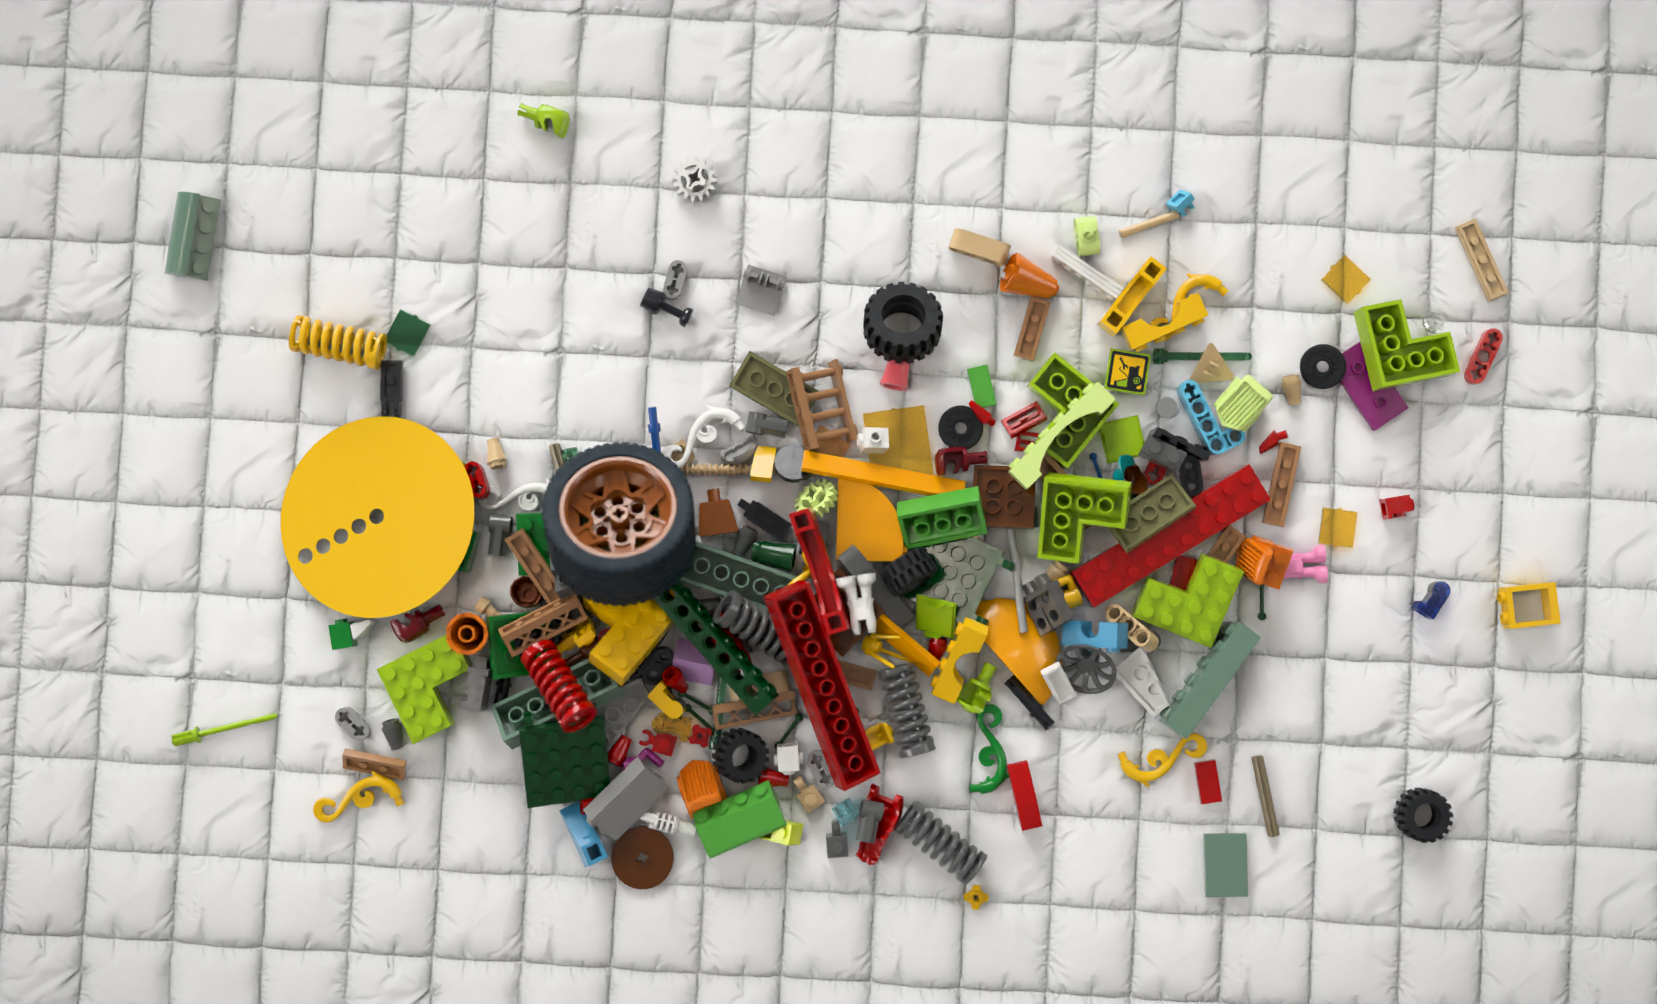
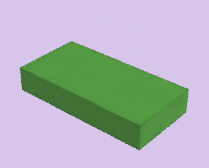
[967,365,997,408]

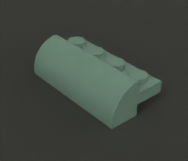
[164,191,221,281]

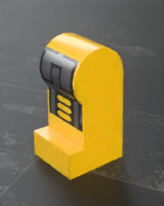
[647,680,687,719]

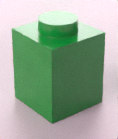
[328,618,358,650]

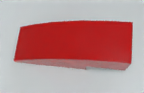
[1007,760,1042,831]

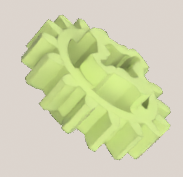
[794,479,838,518]

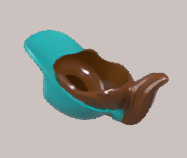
[1112,455,1148,498]

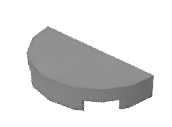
[719,434,758,464]

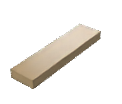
[1455,218,1509,302]

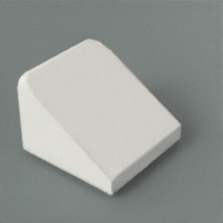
[350,619,376,640]

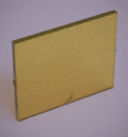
[863,405,934,487]

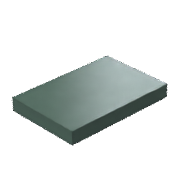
[1203,833,1248,897]

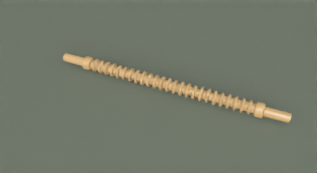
[680,463,817,477]

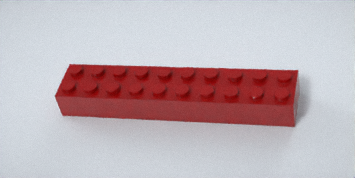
[1069,464,1271,608]
[763,580,881,791]

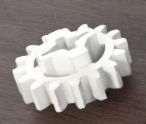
[672,157,717,203]

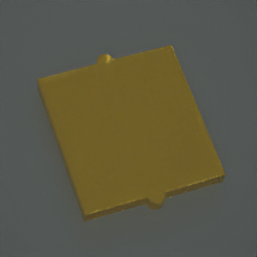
[1321,255,1371,304]
[1318,508,1357,548]

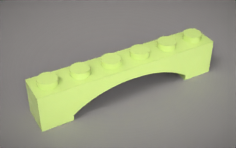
[1008,382,1116,490]

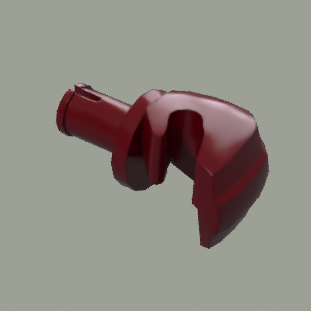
[935,447,988,476]
[391,604,446,643]

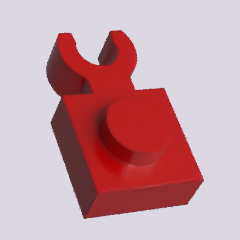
[639,729,678,757]

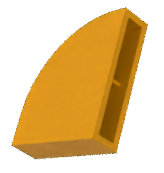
[836,478,907,562]

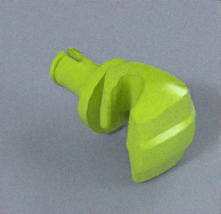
[517,103,570,139]
[956,661,997,714]

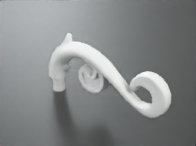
[662,405,746,468]
[477,479,550,511]

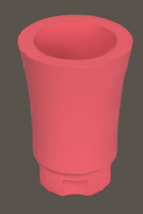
[879,360,910,391]

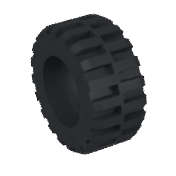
[863,282,943,364]

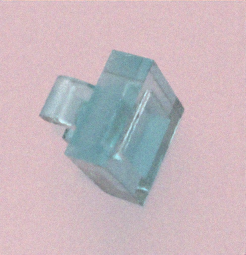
[832,798,859,828]

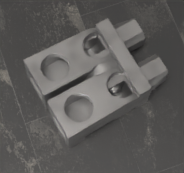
[1022,572,1078,636]
[459,656,492,712]

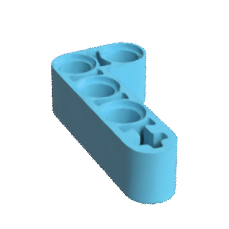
[1177,380,1246,455]

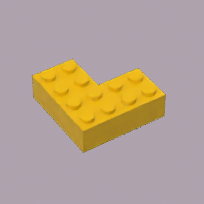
[582,597,674,686]

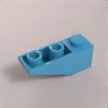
[559,801,608,867]

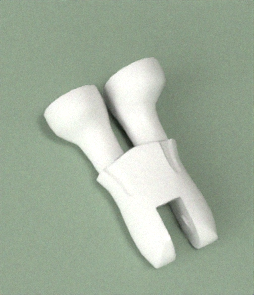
[836,573,876,635]

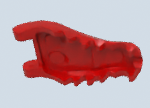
[856,784,904,865]

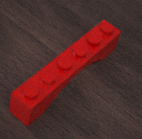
[789,507,851,636]

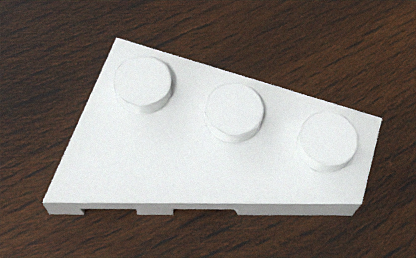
[1111,647,1170,717]

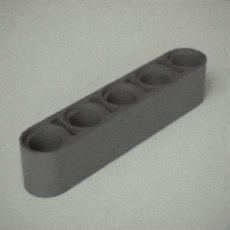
[837,544,916,630]

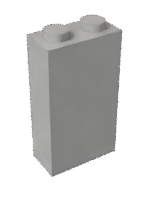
[583,757,670,841]

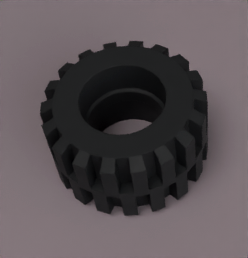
[880,547,938,597]
[712,728,769,784]
[1393,788,1454,843]

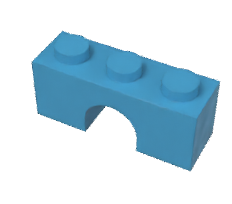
[1062,620,1128,653]

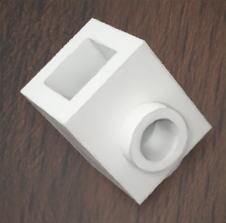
[857,427,889,454]
[774,742,803,775]

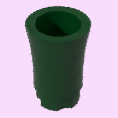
[751,541,797,572]

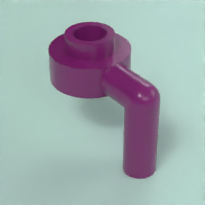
[622,748,665,770]

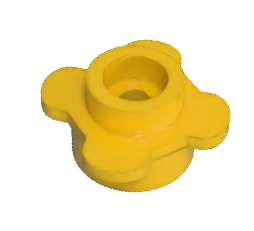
[963,885,989,910]

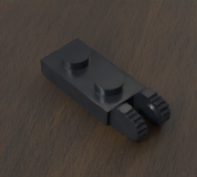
[380,360,404,418]

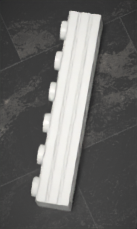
[1051,245,1124,301]

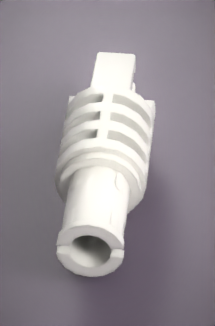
[640,810,697,837]

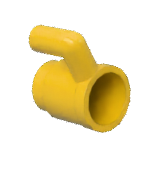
[1054,575,1084,609]

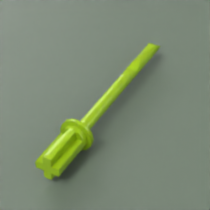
[171,713,277,746]

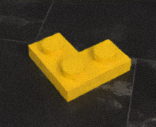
[556,616,596,653]

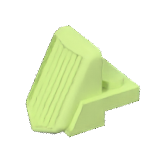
[1213,375,1273,432]

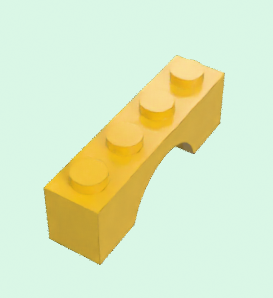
[1097,256,1167,337]
[1120,293,1208,352]
[930,617,989,704]

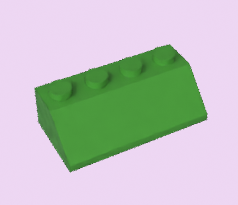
[897,486,988,549]
[692,780,787,859]

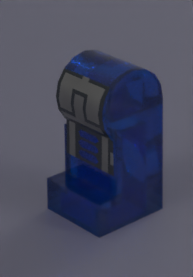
[1411,581,1451,620]

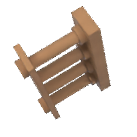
[786,359,858,451]

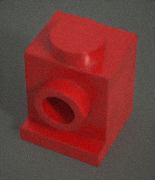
[1379,494,1415,520]

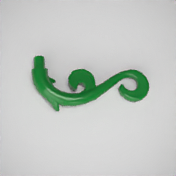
[969,704,1009,794]

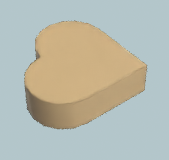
[671,439,695,464]

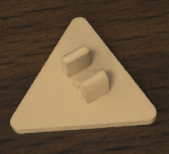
[1189,343,1234,383]

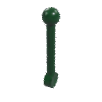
[1257,584,1266,620]
[678,692,713,715]
[686,704,718,736]
[774,713,803,750]

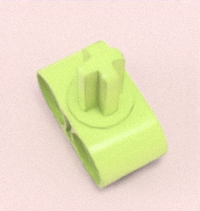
[1074,216,1100,256]

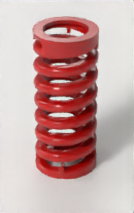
[521,639,597,733]

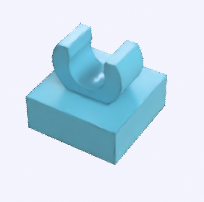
[1166,189,1195,217]

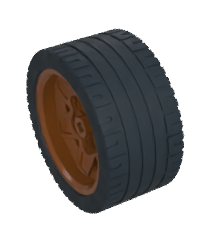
[542,442,696,606]

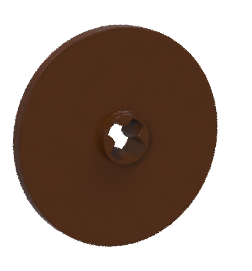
[611,826,674,889]

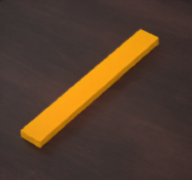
[801,450,966,496]
[802,565,941,677]

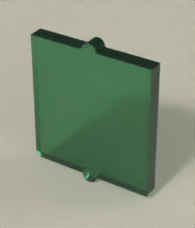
[386,309,431,356]

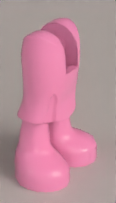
[1283,544,1328,584]

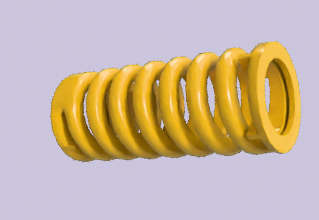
[289,315,387,370]

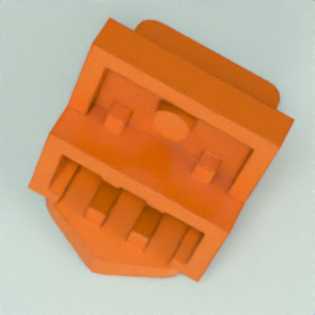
[1236,535,1293,590]
[676,760,728,819]

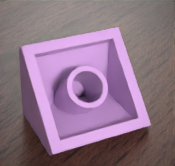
[672,637,715,685]

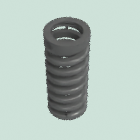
[713,590,789,667]
[878,662,936,758]
[894,800,987,885]

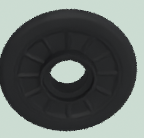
[1300,344,1346,389]
[938,405,983,450]

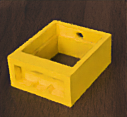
[1497,582,1561,629]

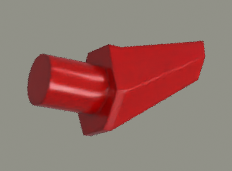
[969,400,996,426]
[1259,430,1289,454]

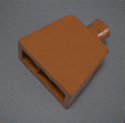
[699,488,739,537]

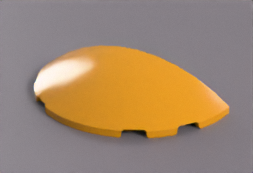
[976,598,1062,705]

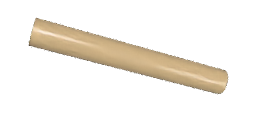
[1119,211,1180,238]

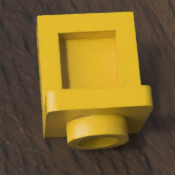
[865,722,894,751]

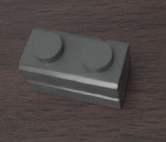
[1138,434,1187,474]

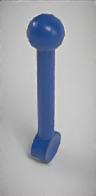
[1089,453,1103,478]

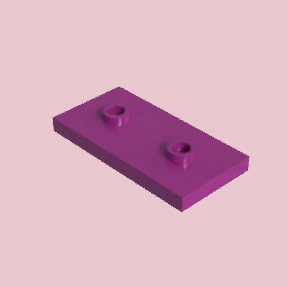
[1327,341,1409,431]

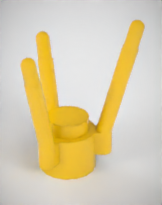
[861,633,911,669]

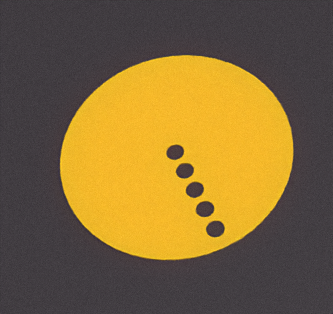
[280,416,475,618]

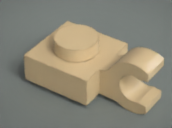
[793,775,825,813]

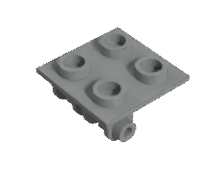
[735,265,787,316]

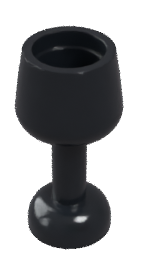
[640,288,694,328]

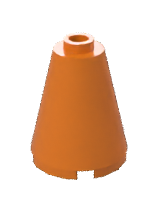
[999,253,1059,299]
[446,613,488,655]

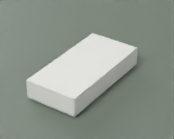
[1040,661,1077,705]

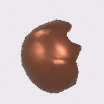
[510,576,543,608]

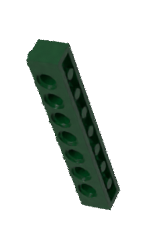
[654,579,779,716]

